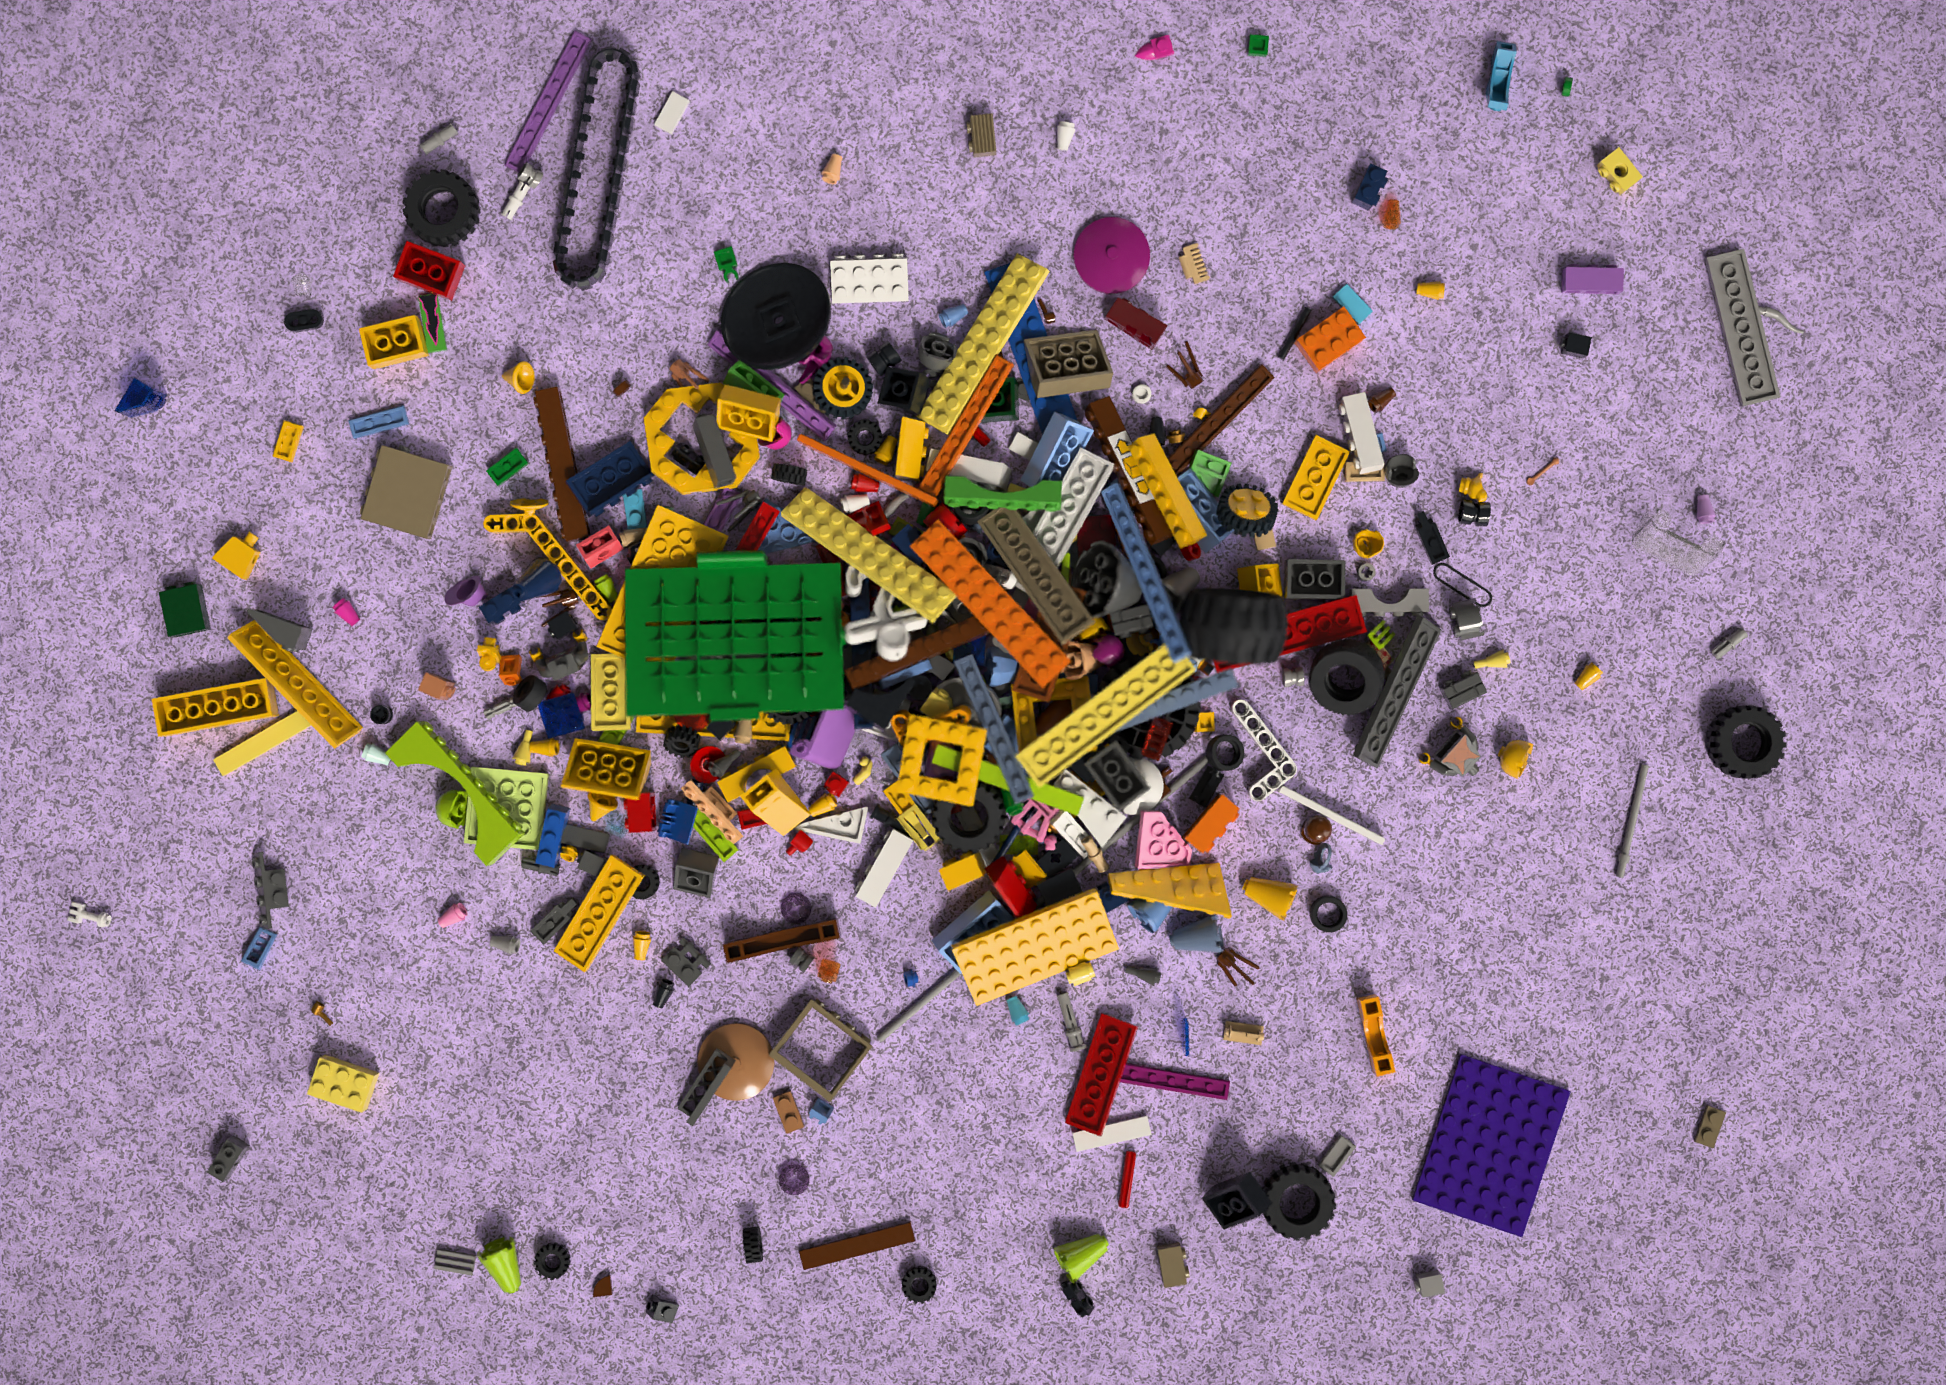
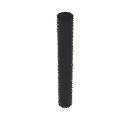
[1278,307,1312,361]

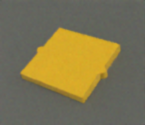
[1011,850,1047,889]

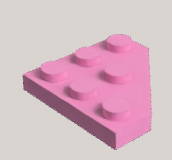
[1135,810,1192,869]

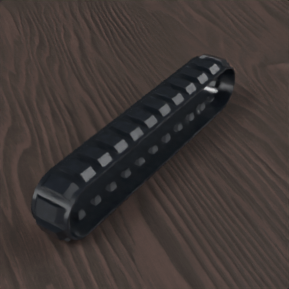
[552,46,641,291]

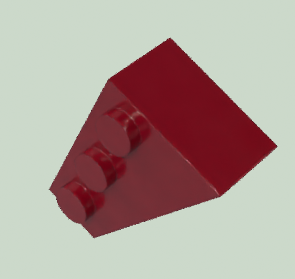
[1105,297,1168,350]

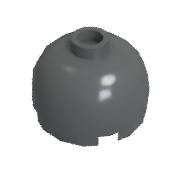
[918,332,957,371]

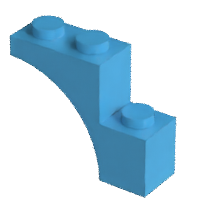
[1485,41,1517,111]

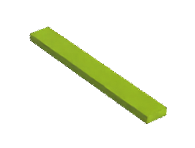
[931,744,1085,816]

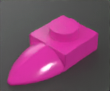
[1134,35,1174,60]

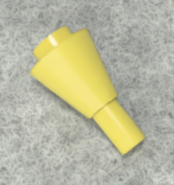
[1473,649,1510,669]
[512,730,533,766]

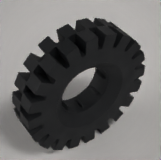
[1095,653,1201,760]

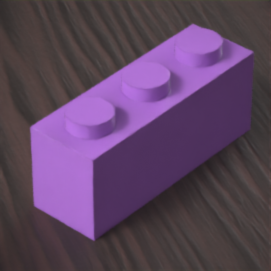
[1561,264,1624,294]

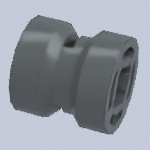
[789,946,815,973]

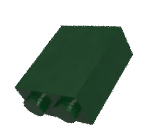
[158,582,211,638]

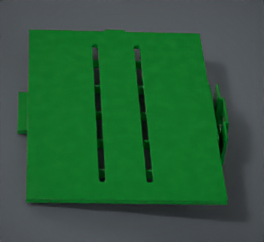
[625,550,845,721]

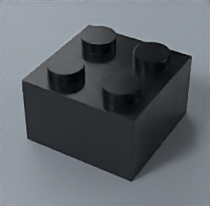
[877,367,930,416]

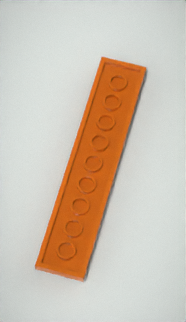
[910,520,1071,688]

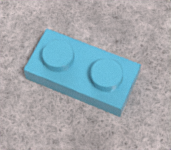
[623,489,648,529]

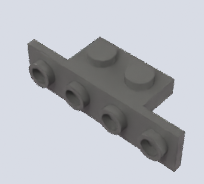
[252,852,289,930]

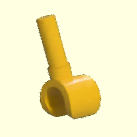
[1193,407,1211,420]

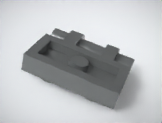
[661,937,712,987]

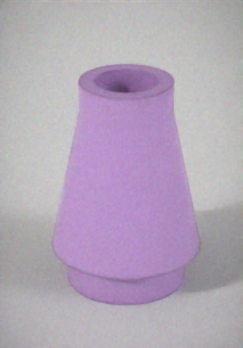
[1696,495,1716,524]

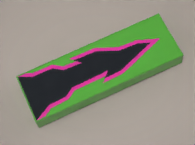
[418,294,447,353]

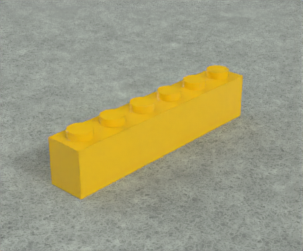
[1127,434,1207,548]

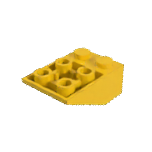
[740,769,811,836]

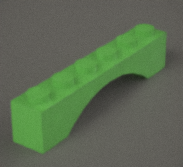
[944,476,1062,512]

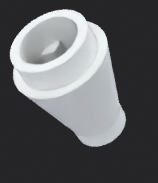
[1057,121,1076,151]
[840,494,870,514]

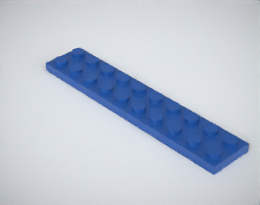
[984,263,1078,436]

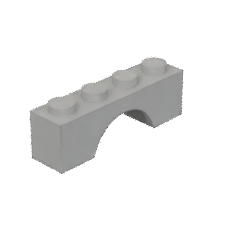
[1349,589,1429,616]

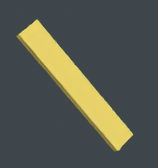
[213,711,312,776]

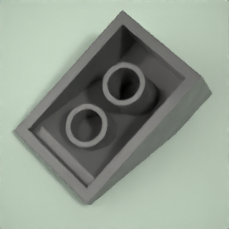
[246,608,313,652]

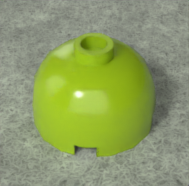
[435,789,468,829]

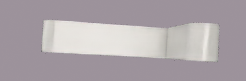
[1231,700,1297,801]

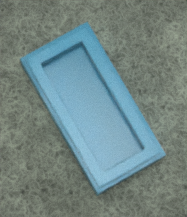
[1332,284,1373,325]

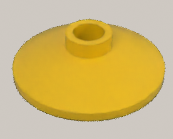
[510,498,549,515]

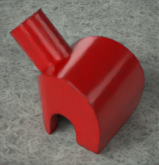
[786,830,813,856]

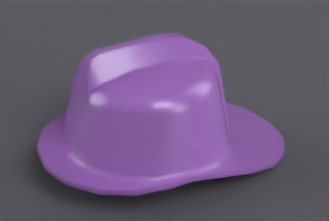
[444,576,488,607]

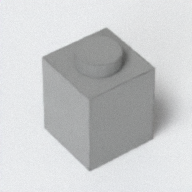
[1413,1270,1445,1298]

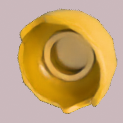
[1352,529,1384,558]

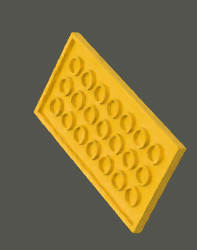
[596,505,729,662]
[951,888,1119,1006]

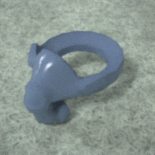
[1310,843,1333,874]

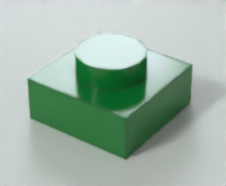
[1248,34,1269,57]

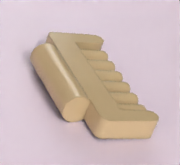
[1179,243,1210,284]

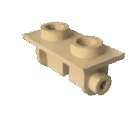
[1223,1021,1264,1045]

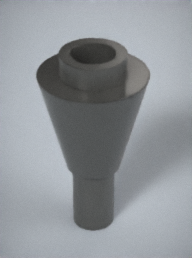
[709,749,741,778]
[1125,966,1162,986]

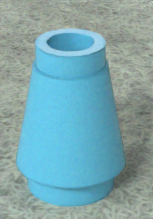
[1006,996,1030,1026]

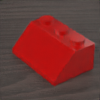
[984,856,1037,918]

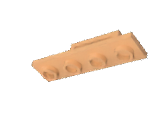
[681,780,743,844]

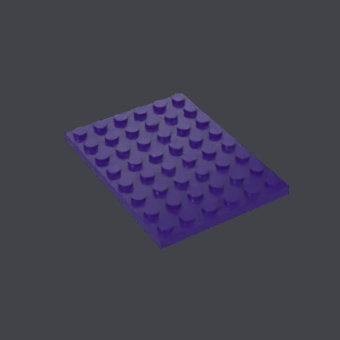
[1412,1054,1571,1238]

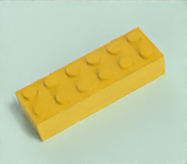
[151,678,279,737]

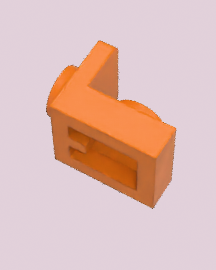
[498,654,523,686]

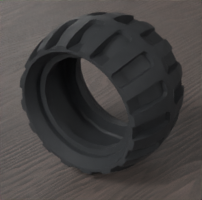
[1181,588,1288,665]

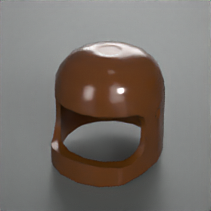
[1301,815,1333,845]

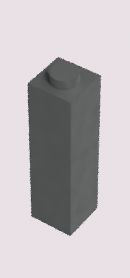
[692,414,737,489]

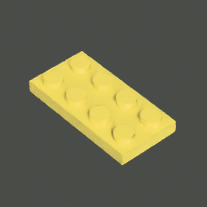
[591,654,631,731]

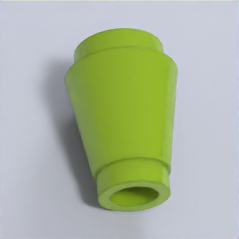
[594,574,617,603]

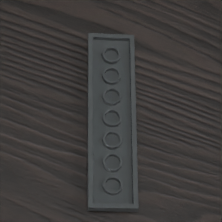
[1352,615,1442,769]

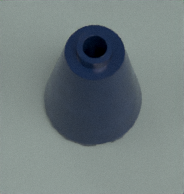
[511,557,562,601]

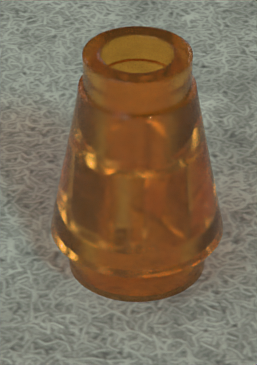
[1382,199,1401,230]

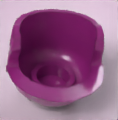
[1092,635,1125,669]

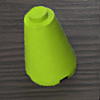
[1053,1234,1109,1283]
[477,1237,521,1294]

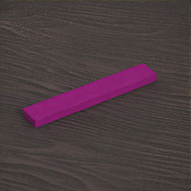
[1120,1063,1230,1100]

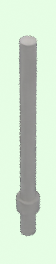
[1616,764,1649,878]

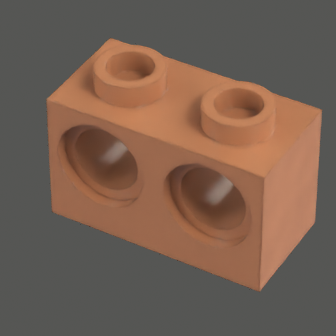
[418,672,456,700]

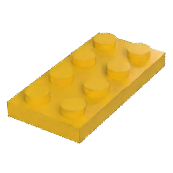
[1282,435,1350,521]

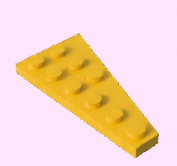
[1107,863,1232,918]

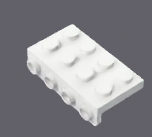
[830,254,909,303]

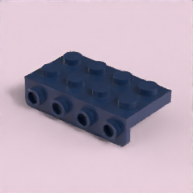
[566,441,654,517]

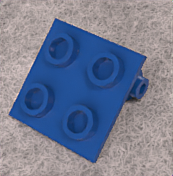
[657,798,698,845]

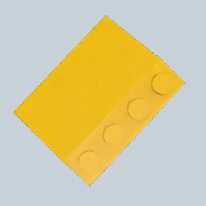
[561,738,651,800]

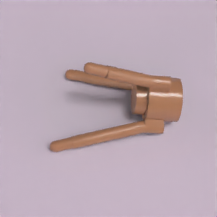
[669,359,709,389]

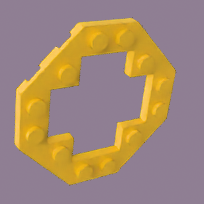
[644,383,760,495]

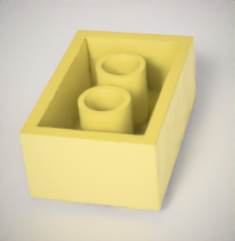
[307,1055,379,1113]

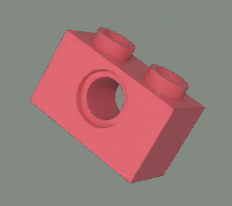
[576,525,623,568]

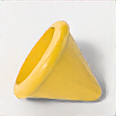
[502,361,535,394]
[587,792,618,821]

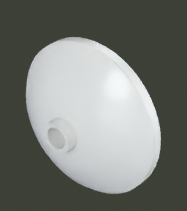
[1108,757,1164,815]

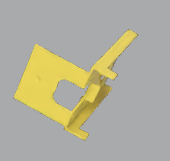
[897,803,941,851]

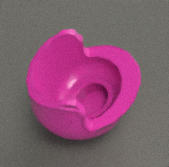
[758,417,792,450]

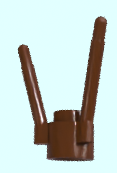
[1166,341,1204,389]
[537,588,579,627]
[1216,948,1259,987]

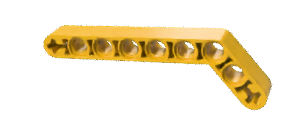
[483,514,612,621]

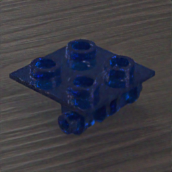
[538,692,585,739]

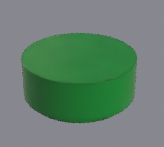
[1561,77,1573,97]

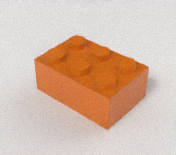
[1294,306,1366,374]
[1182,793,1240,854]

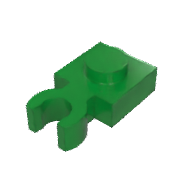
[714,246,739,283]

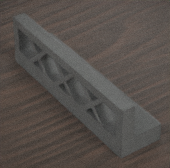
[677,1048,736,1127]

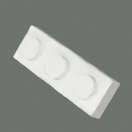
[1049,810,1097,859]

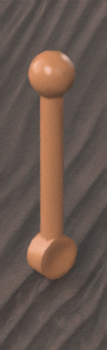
[1526,457,1559,485]

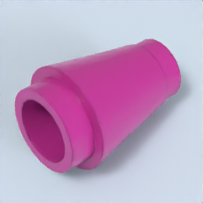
[332,598,361,626]

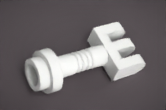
[67,901,111,927]

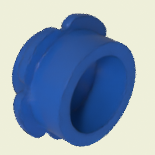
[904,969,918,988]

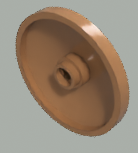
[697,1023,775,1101]

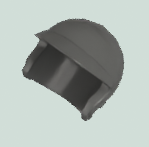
[1385,454,1419,488]

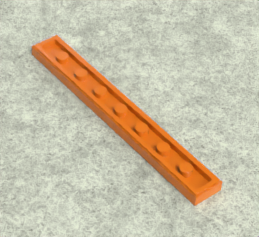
[918,355,1014,497]
[797,434,939,508]

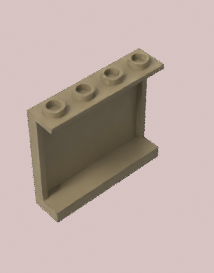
[360,445,453,539]

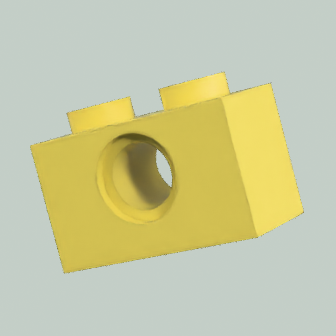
[1596,147,1643,195]

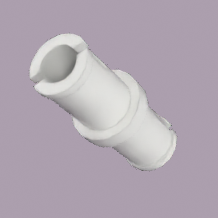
[501,181,531,221]

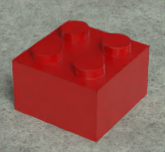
[624,792,657,833]

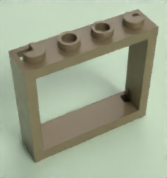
[769,999,873,1102]

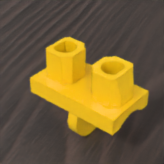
[477,637,501,671]

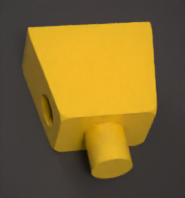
[212,531,261,580]

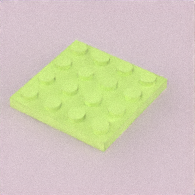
[464,766,549,850]

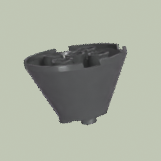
[1071,541,1142,619]

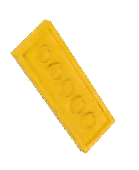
[554,854,645,972]

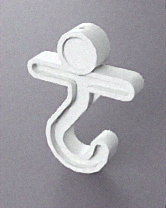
[845,565,927,660]

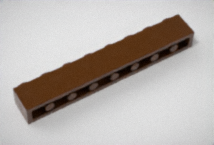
[533,387,591,543]
[845,616,990,692]

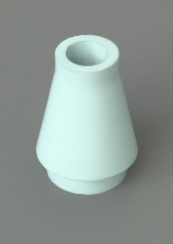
[361,743,390,766]

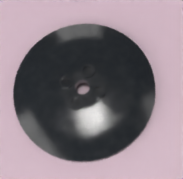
[721,263,832,370]

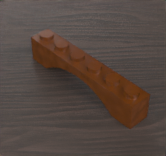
[723,918,841,963]

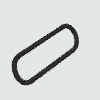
[1433,563,1492,607]

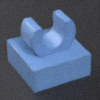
[809,1098,834,1125]

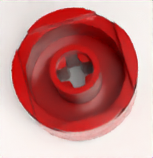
[923,502,968,540]

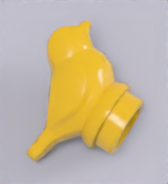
[1459,473,1487,503]

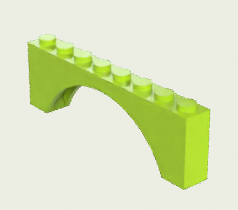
[385,721,525,866]

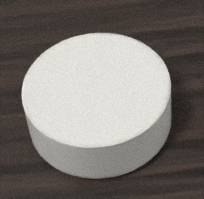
[1132,384,1151,404]

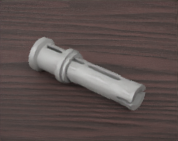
[1056,992,1086,1052]

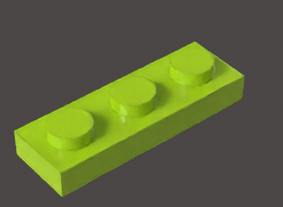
[693,809,739,862]

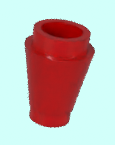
[850,473,880,493]

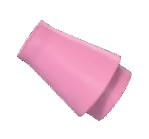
[438,903,468,928]

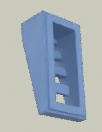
[241,926,277,971]

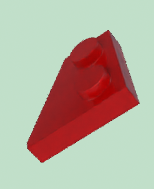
[847,501,891,536]

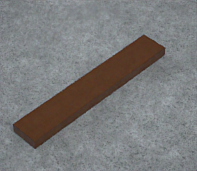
[799,1221,915,1270]

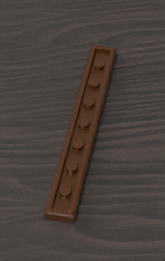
[1167,364,1275,476]

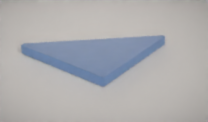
[734,498,816,554]

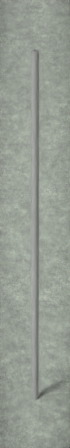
[877,755,1208,1043]

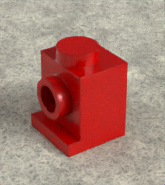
[824,771,850,797]

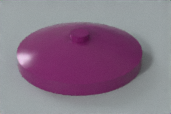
[1074,217,1150,294]

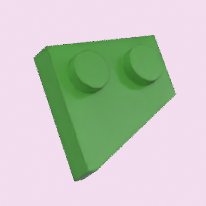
[1189,449,1232,497]

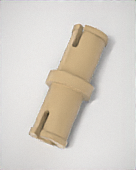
[1081,836,1109,873]

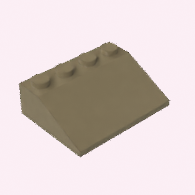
[1024,330,1113,398]

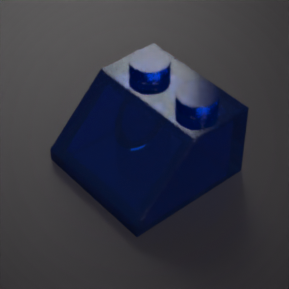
[114,378,167,418]

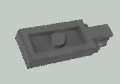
[530,898,579,945]

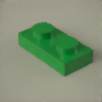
[486,448,529,487]

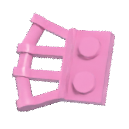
[1010,782,1060,843]

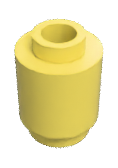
[1066,962,1095,986]

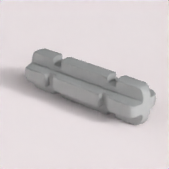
[483,697,517,719]

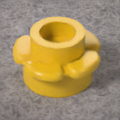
[560,845,579,862]

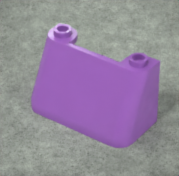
[789,692,856,770]

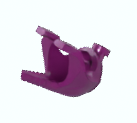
[798,336,833,384]

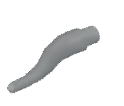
[1758,306,1804,334]
[884,480,921,520]

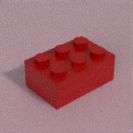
[393,241,465,301]

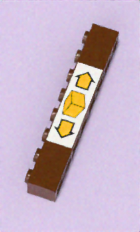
[1084,396,1173,545]

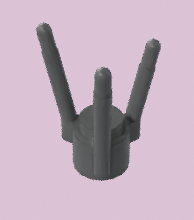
[716,490,762,532]

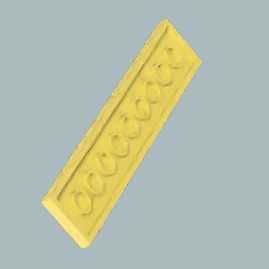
[916,253,1050,436]
[781,487,956,623]
[1016,645,1196,788]

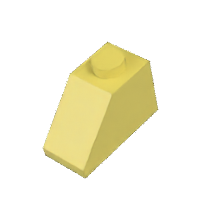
[920,687,956,721]

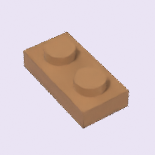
[773,1090,805,1134]

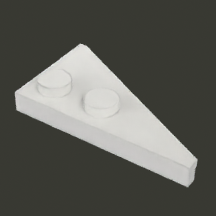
[795,807,868,844]

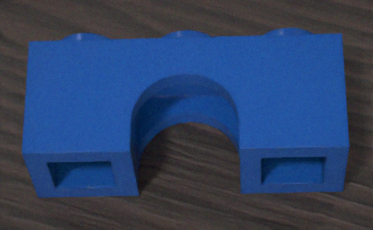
[535,803,571,868]

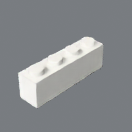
[1339,392,1384,475]
[855,829,913,908]

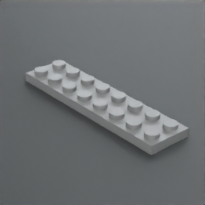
[1705,249,1781,407]

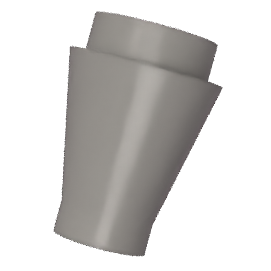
[490,935,520,955]

